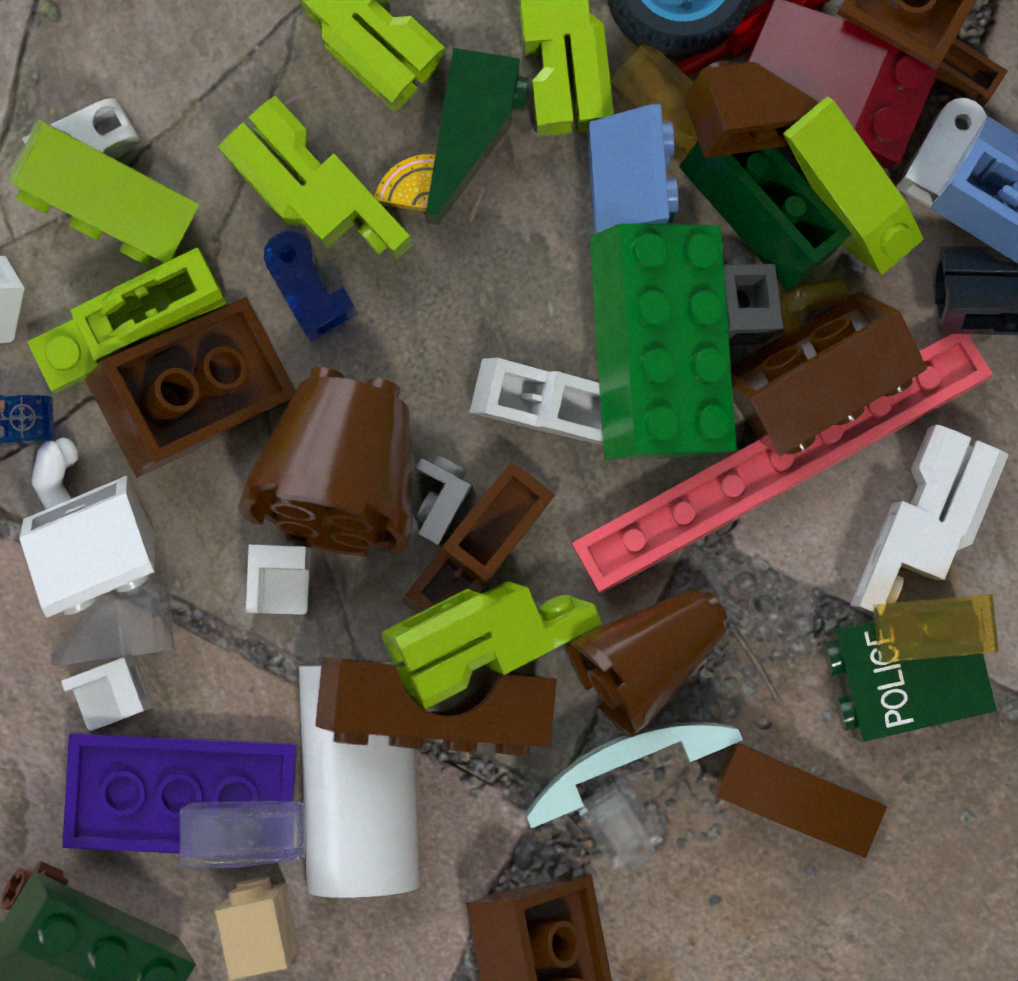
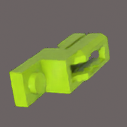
[300,0,446,113]
[518,0,614,136]
[218,96,413,260]
[27,247,228,394]
[381,581,602,710]

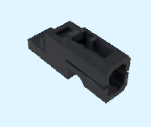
[933,246,1018,335]

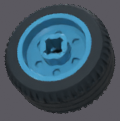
[607,0,751,59]

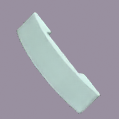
[526,722,743,828]

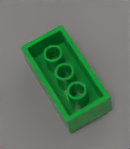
[589,224,737,461]

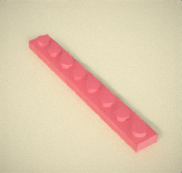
[572,334,993,595]

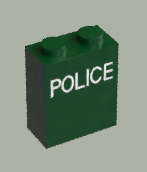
[823,599,997,742]

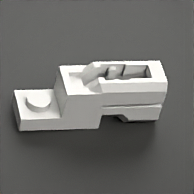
[850,424,1009,615]

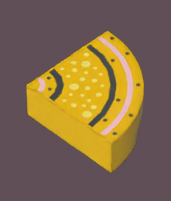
[375,154,435,212]

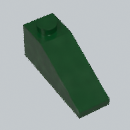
[426,48,529,225]

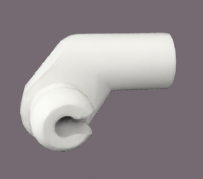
[31,437,79,510]

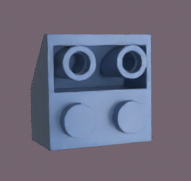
[587,104,678,234]
[930,116,1018,263]

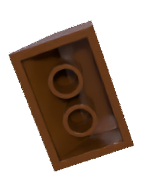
[731,291,927,456]
[466,874,612,981]

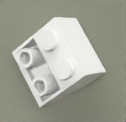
[19,475,155,618]

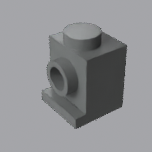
[723,257,783,345]

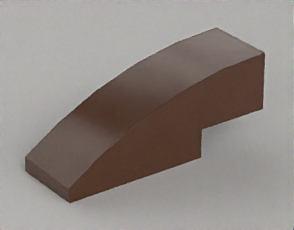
[402,461,555,614]
[712,743,887,858]

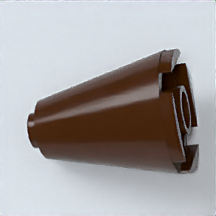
[567,589,727,736]

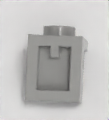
[415,455,473,546]

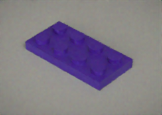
[62,732,298,859]

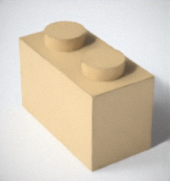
[215,876,299,981]

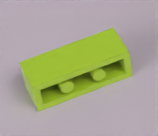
[8,119,199,266]

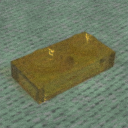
[610,43,698,156]
[873,594,999,663]

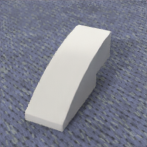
[470,358,603,445]

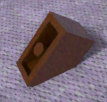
[684,61,820,158]

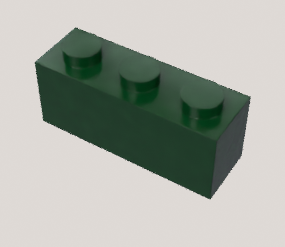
[679,141,852,292]

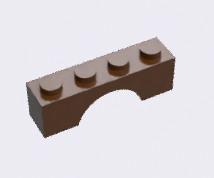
[315,657,557,756]

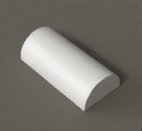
[299,661,420,898]

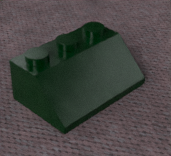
[0,871,196,981]

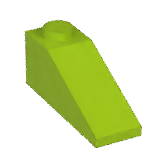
[783,96,924,275]

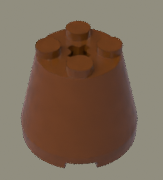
[238,367,413,557]

